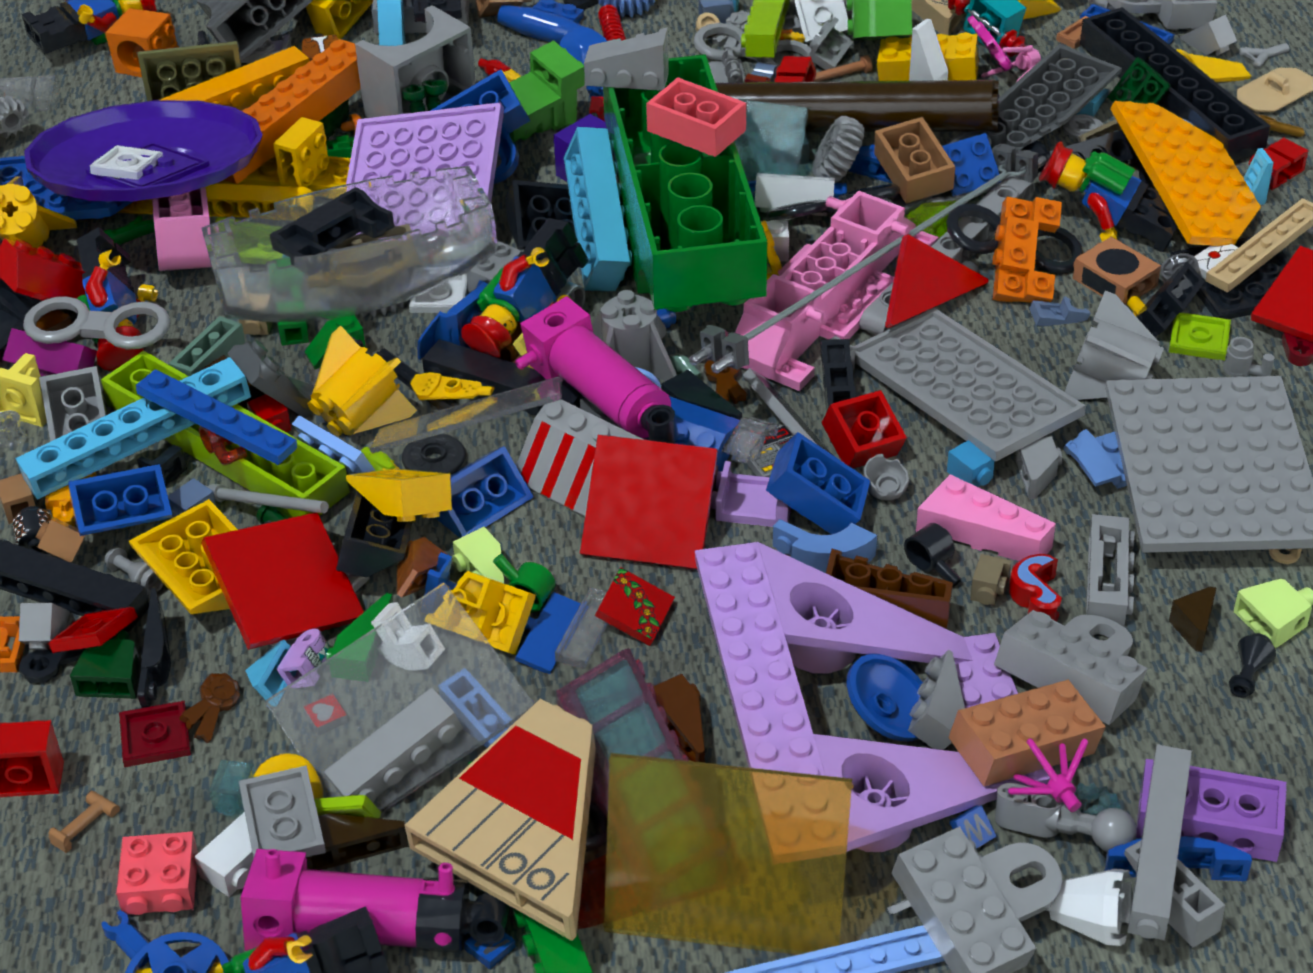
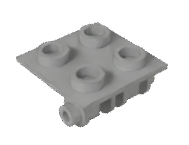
[708,48,745,83]

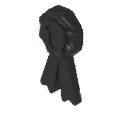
[19,648,85,683]

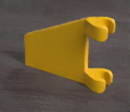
[1176,49,1251,82]

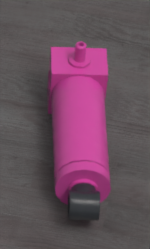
[515,296,679,443]

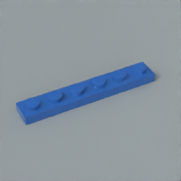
[136,369,297,465]

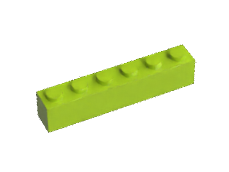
[741,0,790,58]

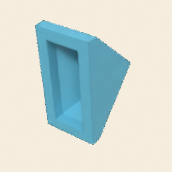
[245,640,297,708]

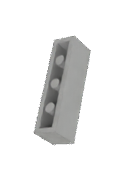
[324,687,464,802]

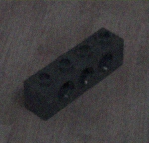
[1038,130,1138,187]

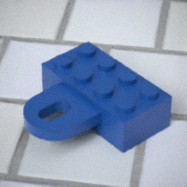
[430,69,531,184]

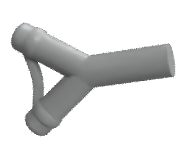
[1239,43,1289,68]

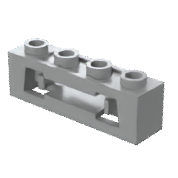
[1086,514,1135,626]

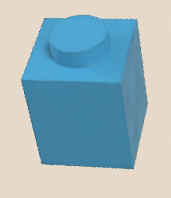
[947,440,994,487]

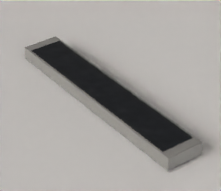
[743,368,834,456]

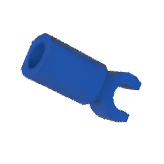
[101,910,149,967]

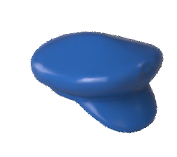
[559,27,607,65]

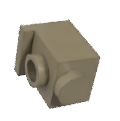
[970,554,1012,605]

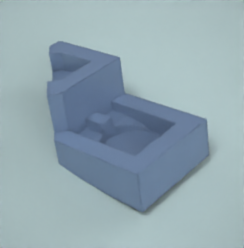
[1030,296,1091,326]

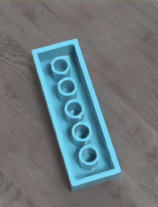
[564,127,632,291]

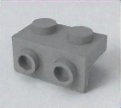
[808,17,854,70]

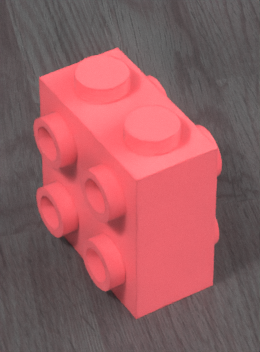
[116,832,198,915]

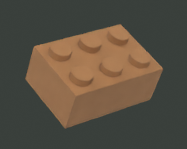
[874,117,955,204]

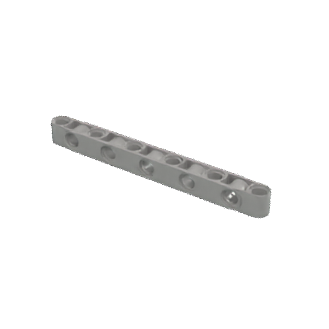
[859,176,1035,335]

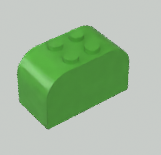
[847,0,912,40]

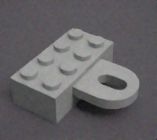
[1107,0,1217,30]
[994,610,1148,725]
[891,826,1062,973]

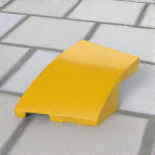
[425,571,536,655]

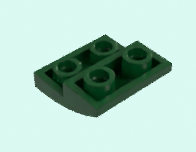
[1107,57,1171,105]

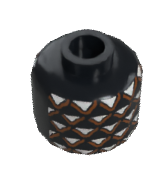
[13,506,52,552]

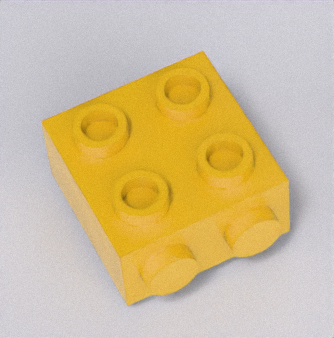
[273,117,329,188]

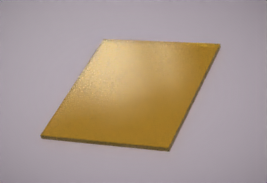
[603,753,854,955]

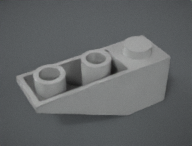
[908,649,965,750]

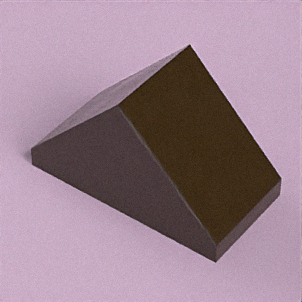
[1169,586,1216,652]

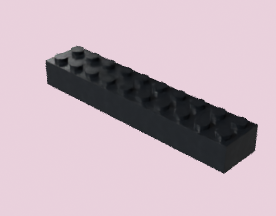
[1080,7,1270,162]

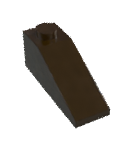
[306,813,409,870]

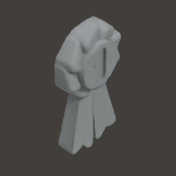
[712,10,750,50]

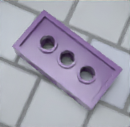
[1136,759,1287,862]

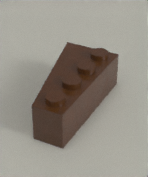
[826,548,953,629]

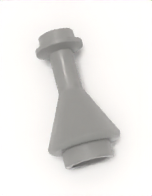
[105,548,164,595]

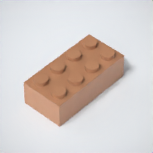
[948,680,1106,787]

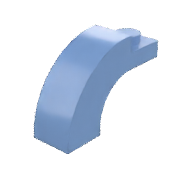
[773,519,877,573]

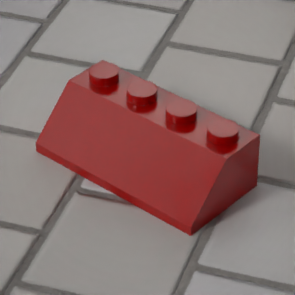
[0,238,86,301]

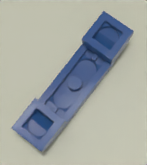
[1104,836,1252,881]

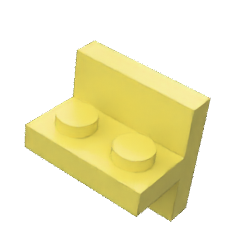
[0,353,47,427]

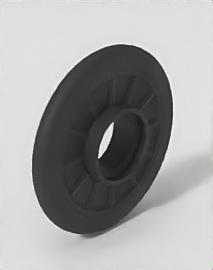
[402,433,466,474]

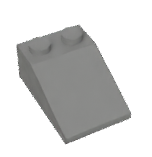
[39,366,108,442]

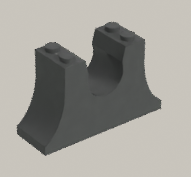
[196,0,313,62]

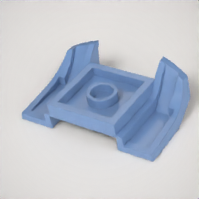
[1064,429,1127,489]

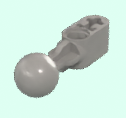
[995,783,1137,852]

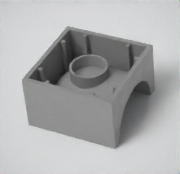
[355,5,476,118]

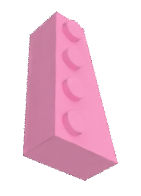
[916,474,1056,561]

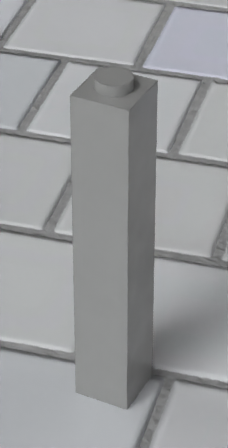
[1127,744,1192,940]

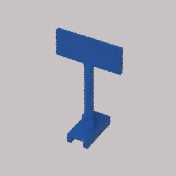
[422,552,587,674]

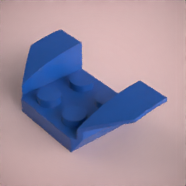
[417,280,488,359]

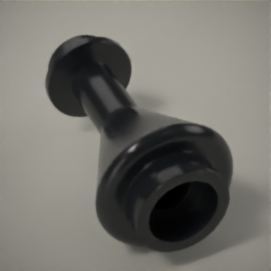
[1229,633,1276,698]

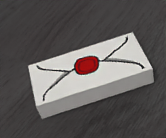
[1194,244,1238,279]

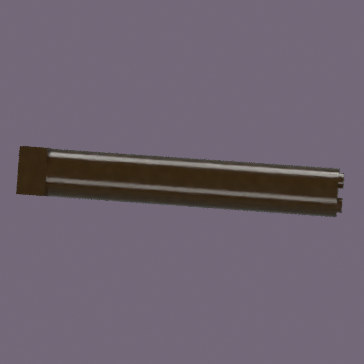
[715,80,999,133]

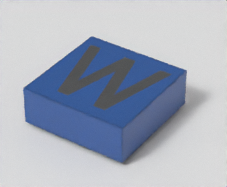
[949,805,996,849]
[464,933,515,970]

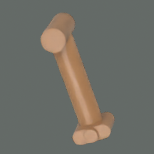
[48,791,120,853]

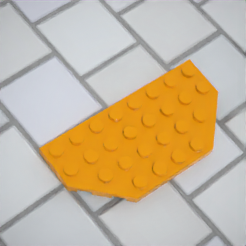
[1110,101,1261,246]

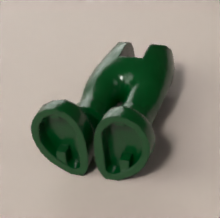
[403,79,448,113]

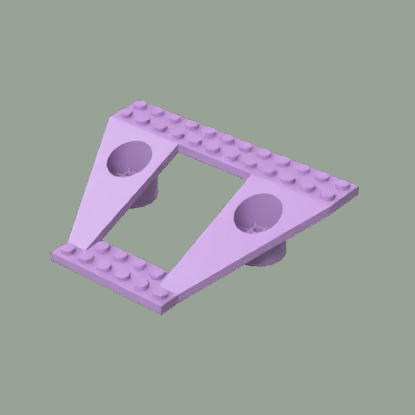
[695,542,1051,863]

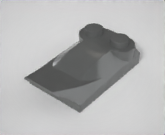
[227,340,314,418]

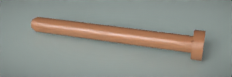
[814,55,873,82]

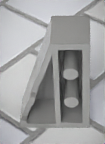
[584,27,669,91]

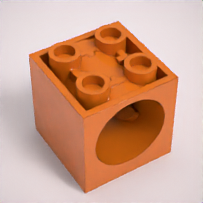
[105,8,179,77]

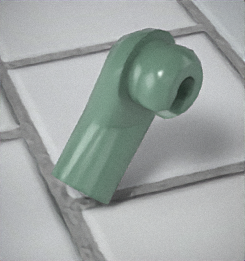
[669,355,702,378]

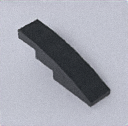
[1136,262,1205,338]
[820,339,856,443]

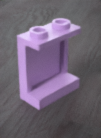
[711,461,791,527]

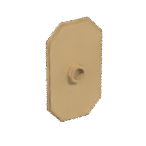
[1237,68,1313,112]

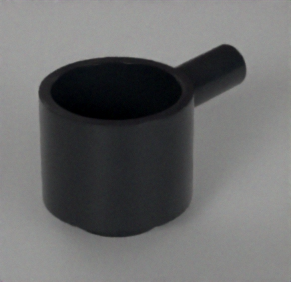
[904,523,961,587]

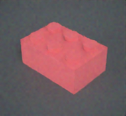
[646,78,746,157]

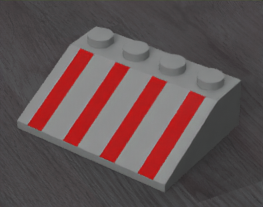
[516,394,644,517]

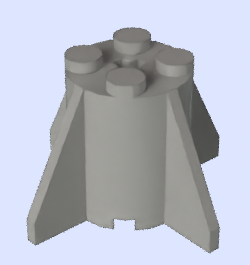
[592,290,677,381]
[1064,291,1164,400]

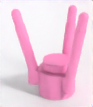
[981,45,1041,82]

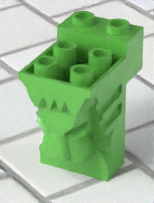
[509,40,585,141]

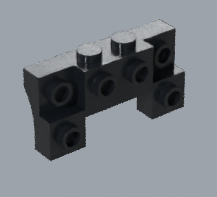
[269,187,395,275]

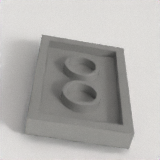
[238,765,326,858]

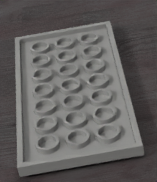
[853,308,1086,461]

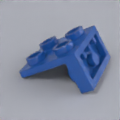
[942,133,1001,196]

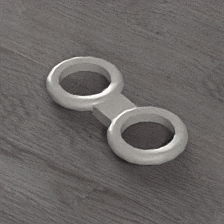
[693,23,816,67]
[23,296,170,349]

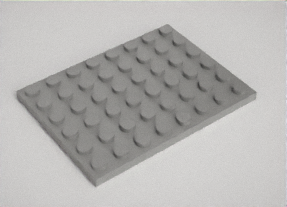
[1105,376,1313,553]

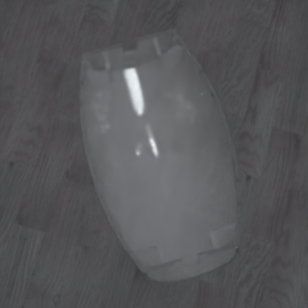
[201,166,498,322]

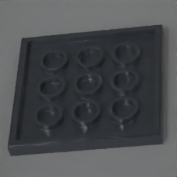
[1170,236,1289,319]

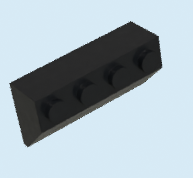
[336,491,413,578]

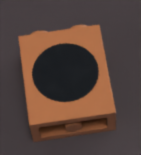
[1073,237,1161,306]

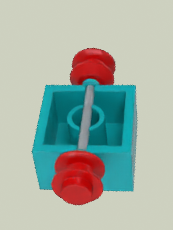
[948,0,1026,57]

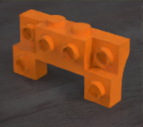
[992,196,1062,303]

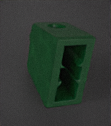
[70,630,140,699]

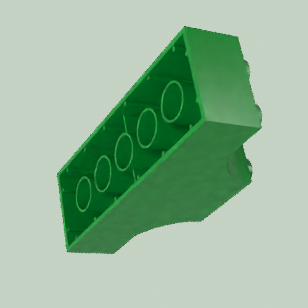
[603,54,767,312]

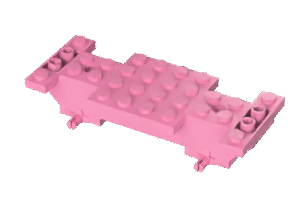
[725,191,939,391]

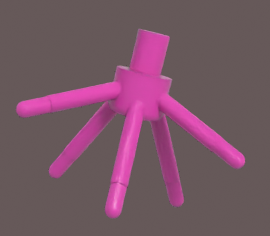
[1008,738,1088,812]

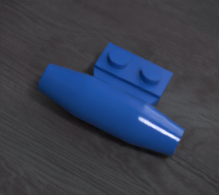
[497,0,584,44]

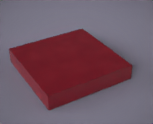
[119,700,191,768]

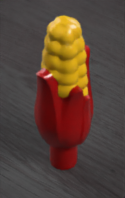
[478,58,521,82]

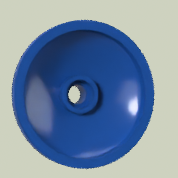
[847,654,923,741]

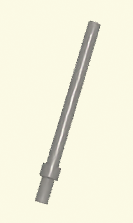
[205,483,329,514]

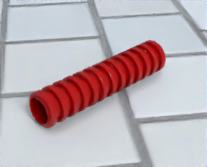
[598,5,626,41]

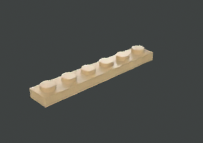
[1205,198,1313,293]

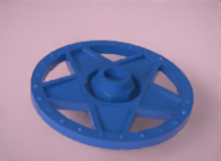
[125,932,229,973]

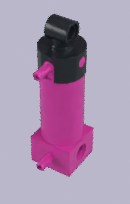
[240,849,510,953]

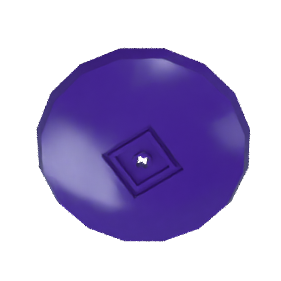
[24,100,263,201]

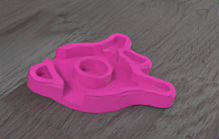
[967,15,1013,72]

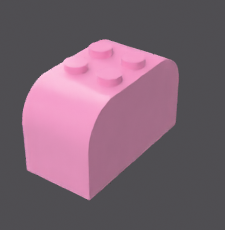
[152,187,213,271]

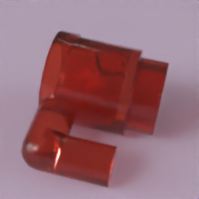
[199,426,247,465]

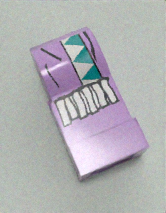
[277,628,330,690]

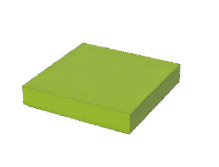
[1169,312,1231,361]

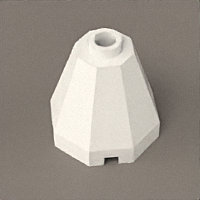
[1045,869,1132,946]

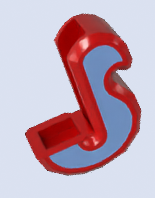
[1009,554,1062,622]

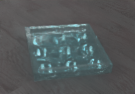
[734,99,808,179]

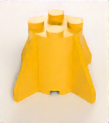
[0,176,77,249]
[307,326,417,437]

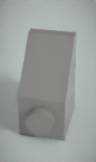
[1180,15,1237,56]
[1015,436,1062,499]
[19,603,70,650]

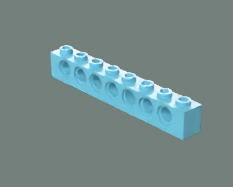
[15,357,251,500]

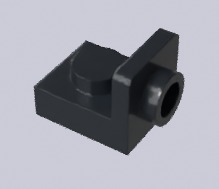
[137,444,187,487]

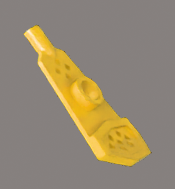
[410,372,495,400]

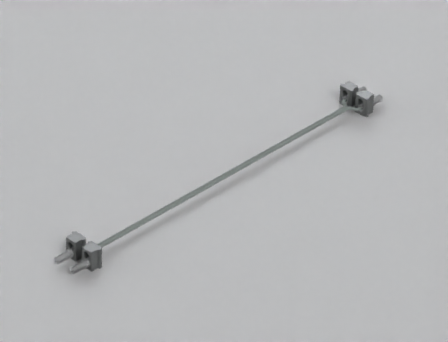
[689,144,1047,374]

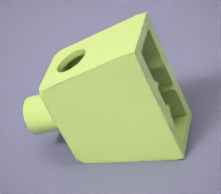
[1234,579,1313,649]

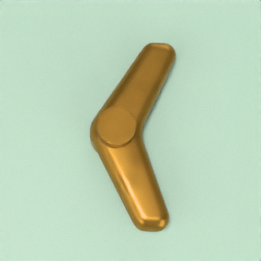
[1255,113,1306,137]

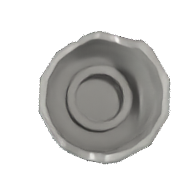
[863,454,909,501]

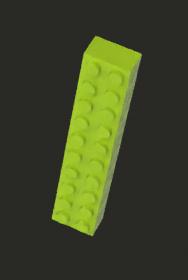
[101,350,350,517]

